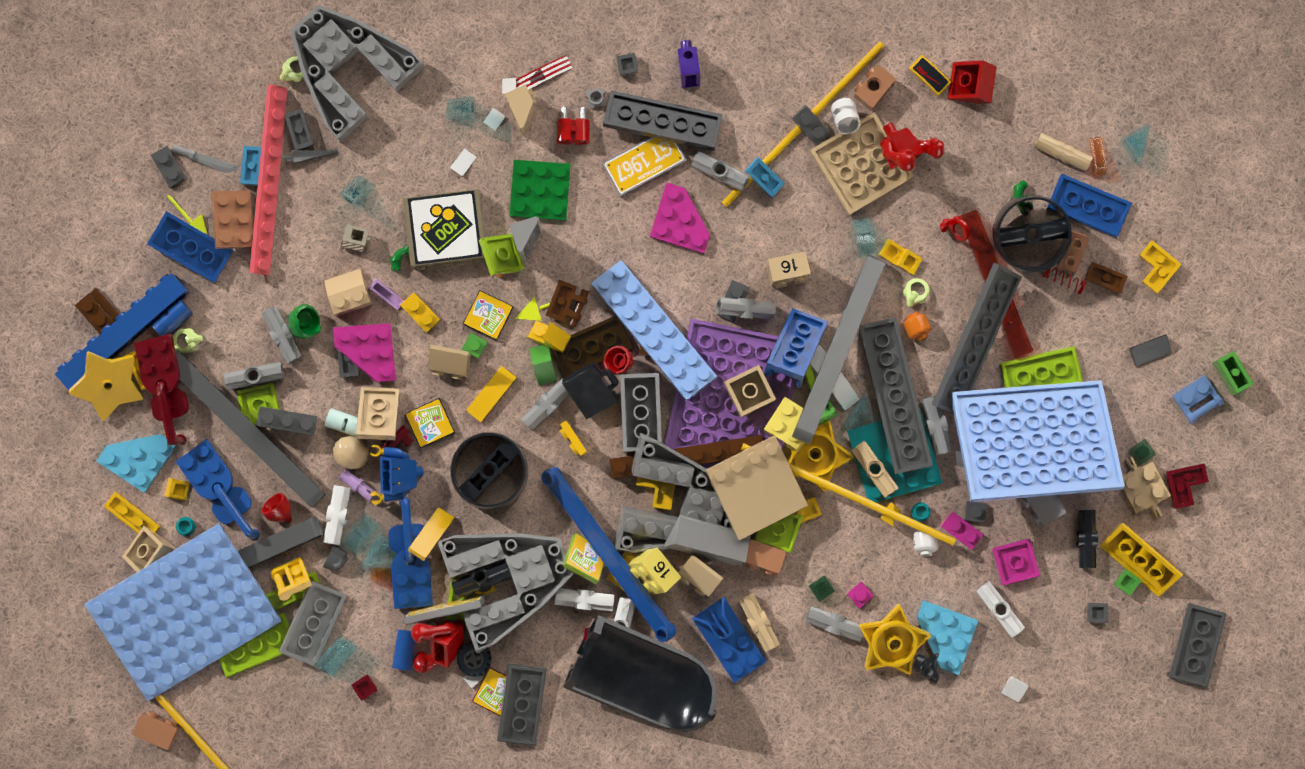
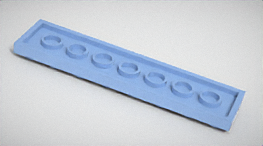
[591,260,717,401]

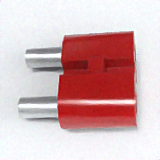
[556,107,590,145]

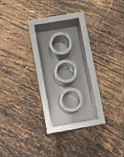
[620,373,662,453]

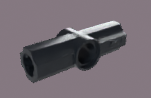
[1076,510,1098,568]
[451,562,512,599]

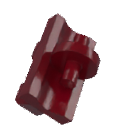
[380,425,414,449]

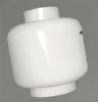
[913,530,939,557]

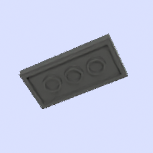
[1169,603,1227,688]
[497,663,547,746]

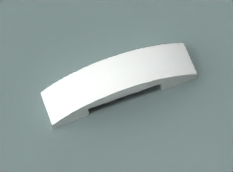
[810,345,860,411]

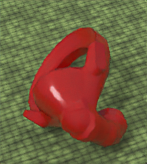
[939,216,970,242]

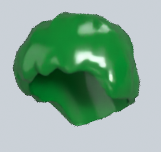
[288,304,322,339]

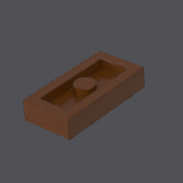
[1084,262,1128,294]

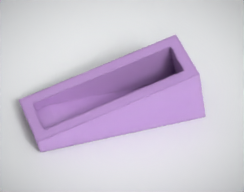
[368,278,405,310]

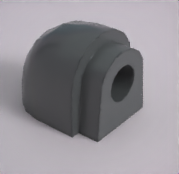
[323,545,348,570]

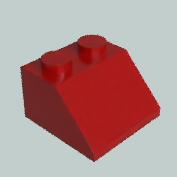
[948,60,997,104]

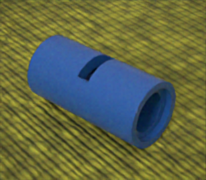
[151,300,193,336]
[392,629,415,671]

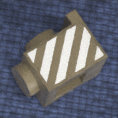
[341,224,371,252]

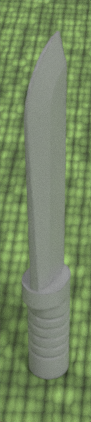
[172,144,238,173]

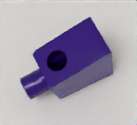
[678,40,700,88]

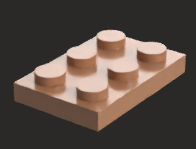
[211,190,253,249]

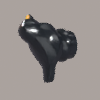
[912,653,939,684]

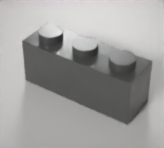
[256,406,317,436]

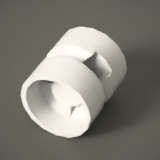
[831,98,861,134]

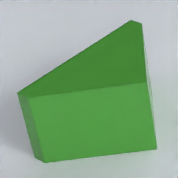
[529,345,557,386]

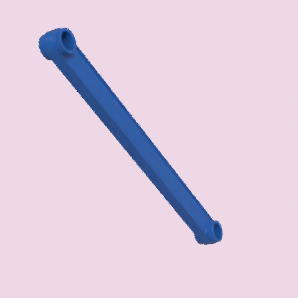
[541,467,677,642]

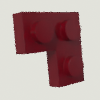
[1166,463,1209,509]

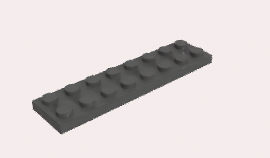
[932,263,1022,414]
[859,317,933,475]

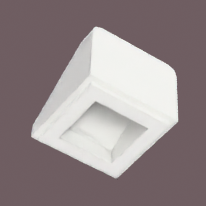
[1001,676,1029,702]

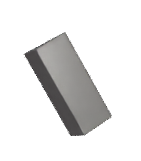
[510,216,543,263]
[664,515,750,566]

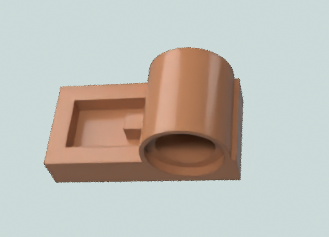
[1058,231,1089,273]

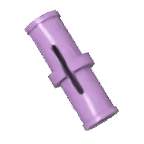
[339,469,374,502]

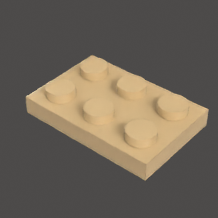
[356,387,400,440]

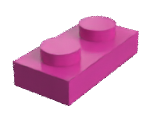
[941,511,983,550]

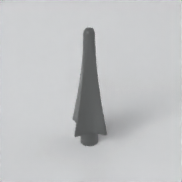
[285,150,338,165]

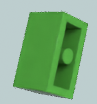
[1212,351,1254,395]

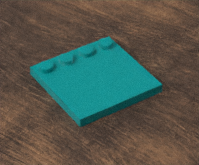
[847,409,943,502]

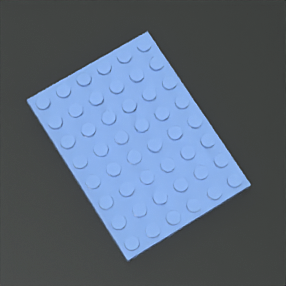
[952,380,1125,502]
[85,523,281,701]

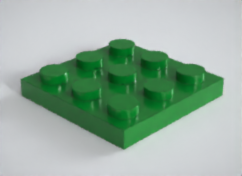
[509,160,571,221]

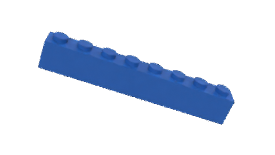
[55,273,190,390]

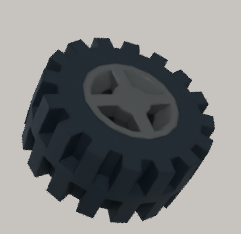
[457,642,492,677]

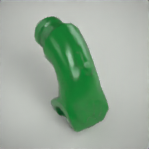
[1013,180,1033,216]
[389,245,409,272]

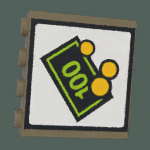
[403,189,485,271]

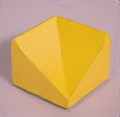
[880,502,901,527]

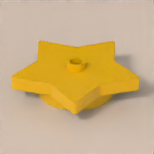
[69,351,143,421]
[788,420,854,492]
[859,604,931,675]

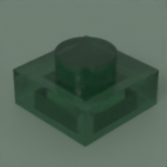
[1129,439,1156,466]
[808,575,835,602]

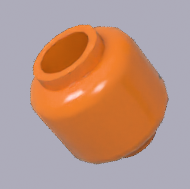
[903,312,932,341]

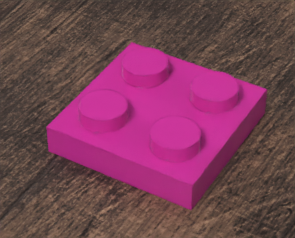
[992,538,1040,586]

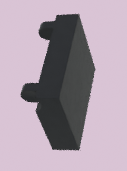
[562,362,619,420]

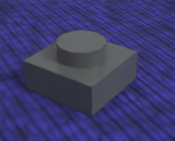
[616,53,639,76]
[965,501,986,522]
[1087,603,1108,623]

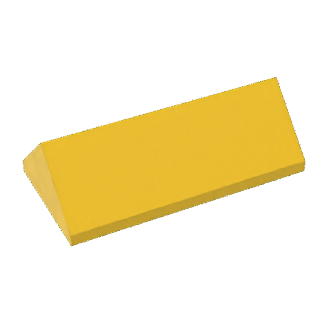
[1100,523,1183,597]

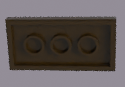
[550,315,634,379]

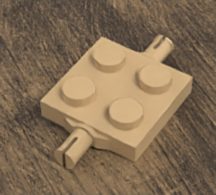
[1123,456,1171,519]

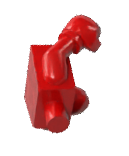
[880,122,945,171]
[411,619,466,673]

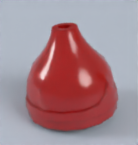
[604,346,634,375]
[261,493,292,524]

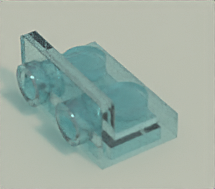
[314,635,357,676]

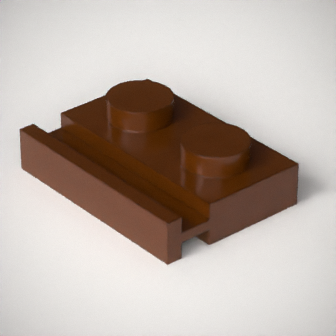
[75,287,119,334]

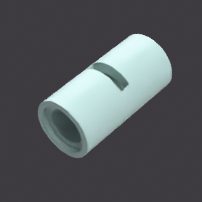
[325,408,358,437]

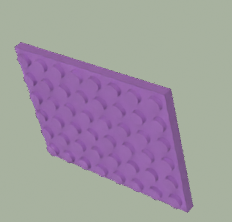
[665,318,795,469]

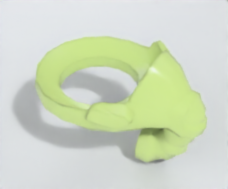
[280,56,304,82]
[903,278,930,308]
[173,328,203,353]

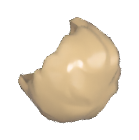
[333,436,370,469]

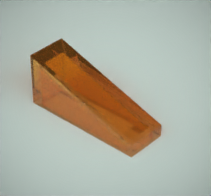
[1090,137,1107,176]
[370,568,392,580]

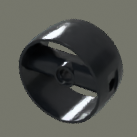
[992,194,1072,272]
[450,432,529,510]

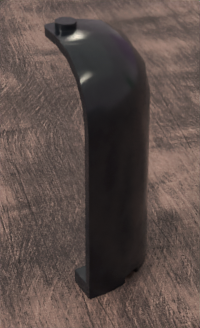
[563,615,717,732]

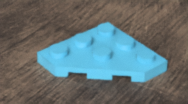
[96,434,177,493]
[917,600,978,675]

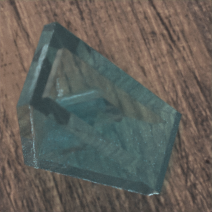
[446,96,477,121]
[1120,124,1150,164]
[339,175,374,209]
[850,216,877,257]
[341,513,380,555]

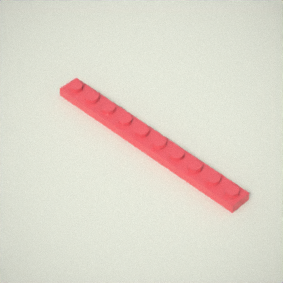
[249,84,288,276]

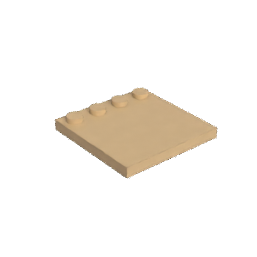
[809,112,914,216]
[705,436,808,540]

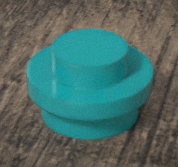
[911,502,931,522]
[176,517,196,536]

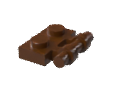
[545,280,589,327]

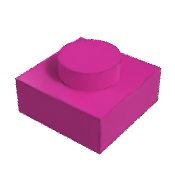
[847,582,874,609]

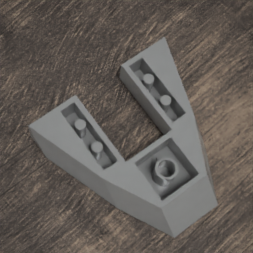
[290,5,425,143]
[614,433,733,553]
[438,533,573,653]

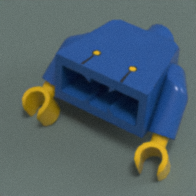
[370,445,424,505]

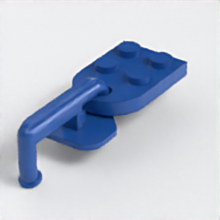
[176,439,260,540]
[388,497,433,609]

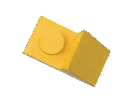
[528,321,571,353]

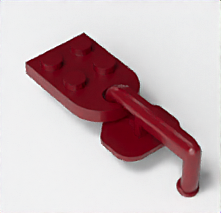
[134,334,189,445]

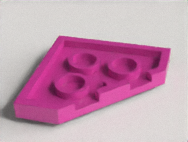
[650,182,710,254]
[332,323,396,382]

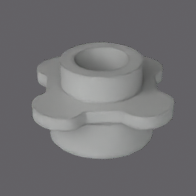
[586,88,606,108]

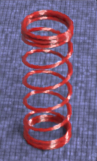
[1042,267,1087,295]

